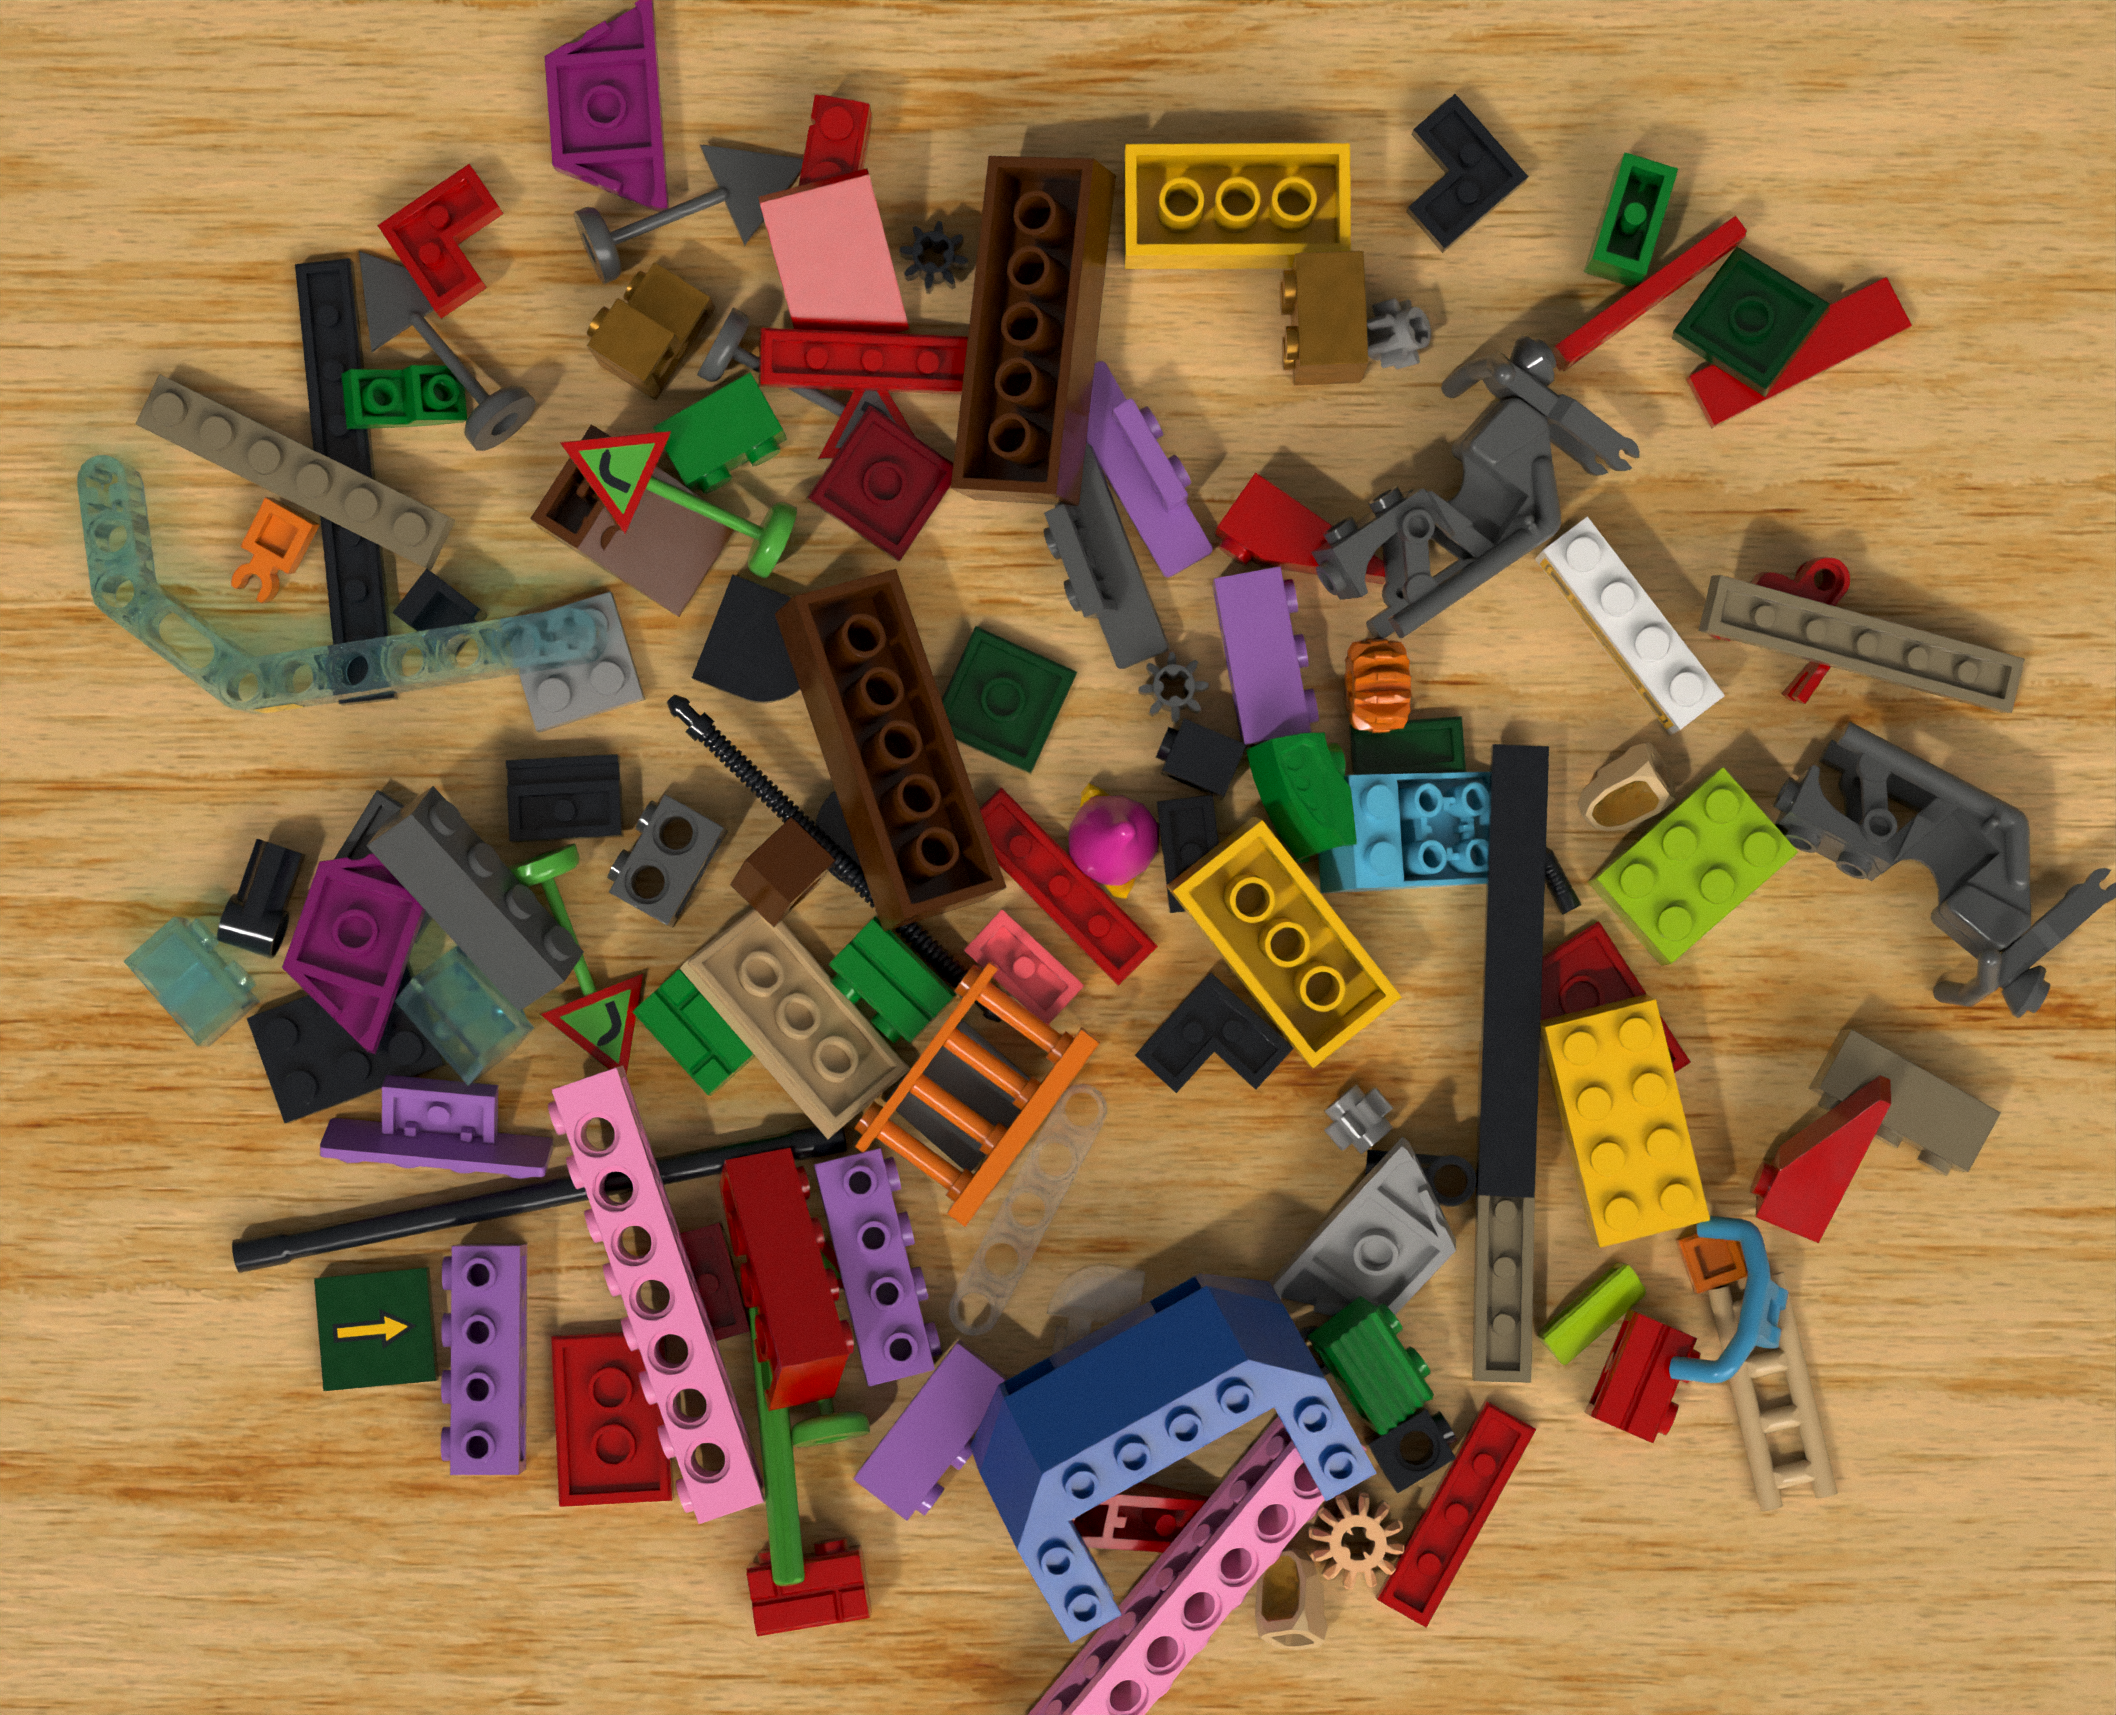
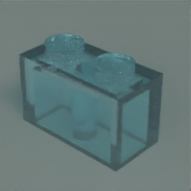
[124,916,260,1046]
[395,945,534,1086]

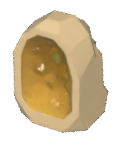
[1578,742,1676,831]
[1255,1547,1328,1650]

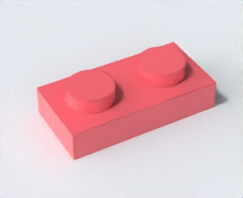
[964,910,1084,1025]

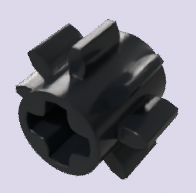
[899,221,969,294]

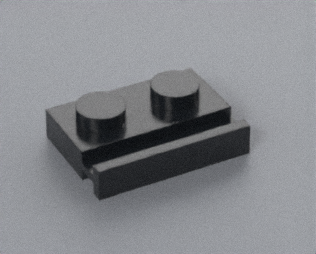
[506,754,624,843]

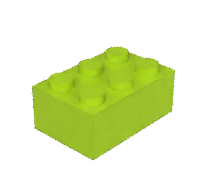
[1588,767,1798,966]

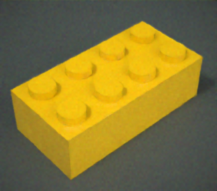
[1124,143,1351,269]
[1166,816,1402,1068]
[1540,994,1710,1248]

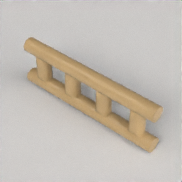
[1708,1272,1838,1511]

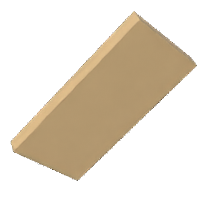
[680,908,910,1139]

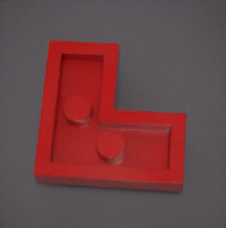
[377,163,504,319]

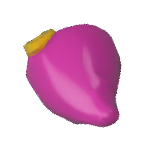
[1069,783,1159,899]

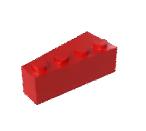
[719,1148,854,1411]

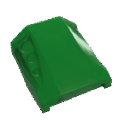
[1246,732,1357,863]

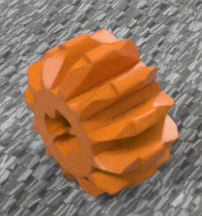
[1344,638,1412,733]

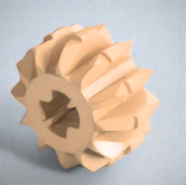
[1308,1491,1405,1590]

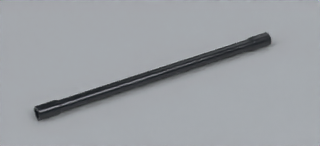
[232,1123,847,1273]

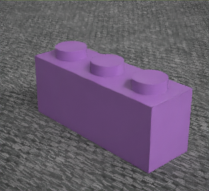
[1212,566,1319,748]
[853,1340,1009,1521]

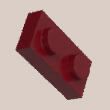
[680,1221,750,1341]

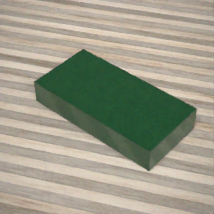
[1349,716,1466,775]

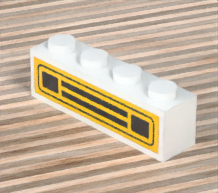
[1535,516,1725,735]

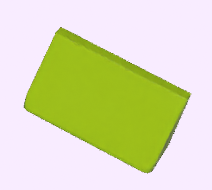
[1537,1262,1646,1365]

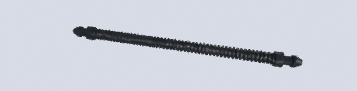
[667,694,1002,1023]

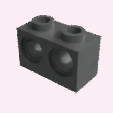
[607,794,728,928]

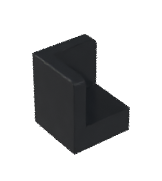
[392,568,488,657]

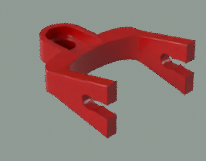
[1709,557,1850,704]

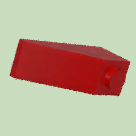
[1215,472,1385,584]
[1750,1075,1891,1243]
[1072,1482,1210,1553]

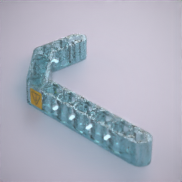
[77,455,608,714]

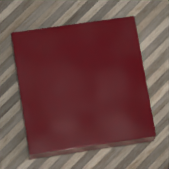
[806,406,954,562]

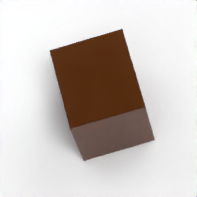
[730,817,835,927]

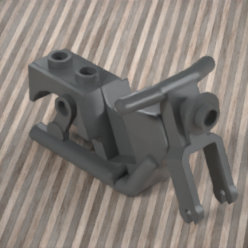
[1311,335,1640,639]
[1773,722,2116,1018]

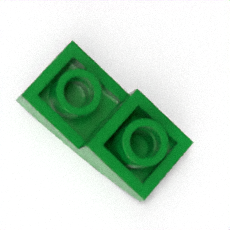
[342,365,468,429]

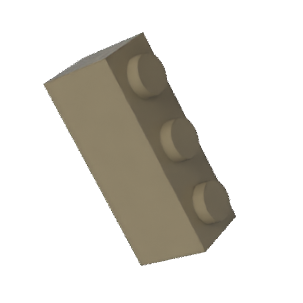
[1808,1029,2001,1176]

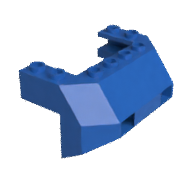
[970,1273,1377,1643]

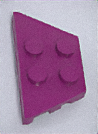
[544,0,669,212]
[282,853,426,1054]

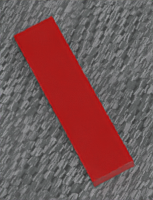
[1552,216,1747,371]
[1686,277,1912,429]
[759,328,968,395]
[979,787,1158,986]
[1375,1400,1536,1628]

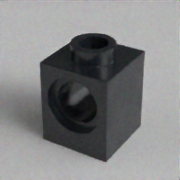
[1156,718,1246,800]
[1364,1406,1457,1494]

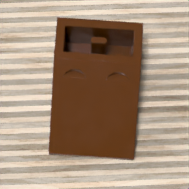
[530,424,735,617]

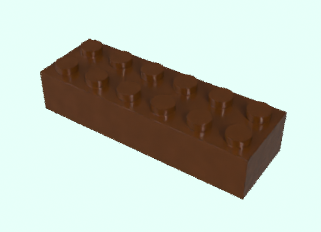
[951,156,1116,506]
[775,569,1007,932]

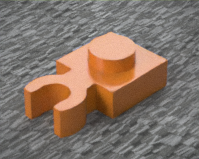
[231,497,320,603]

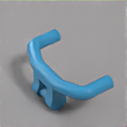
[1669,1216,1789,1383]

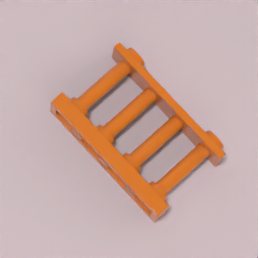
[854,960,1100,1227]

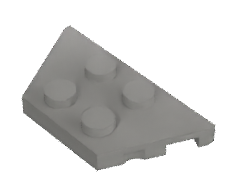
[1269,1137,1456,1316]

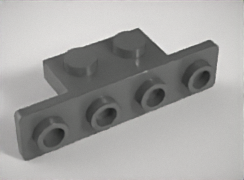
[1044,444,1170,669]

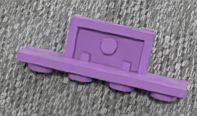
[1086,361,1213,578]
[320,1075,553,1179]

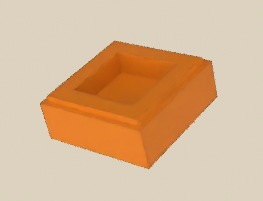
[1676,1232,1748,1294]

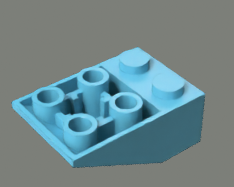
[1318,772,1490,893]

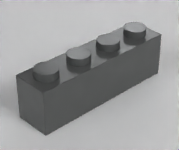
[367,786,584,1011]

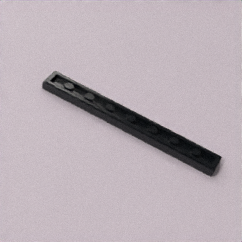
[295,258,398,706]
[1476,744,1549,1198]

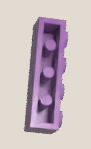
[814,1148,942,1387]
[441,1244,527,1475]

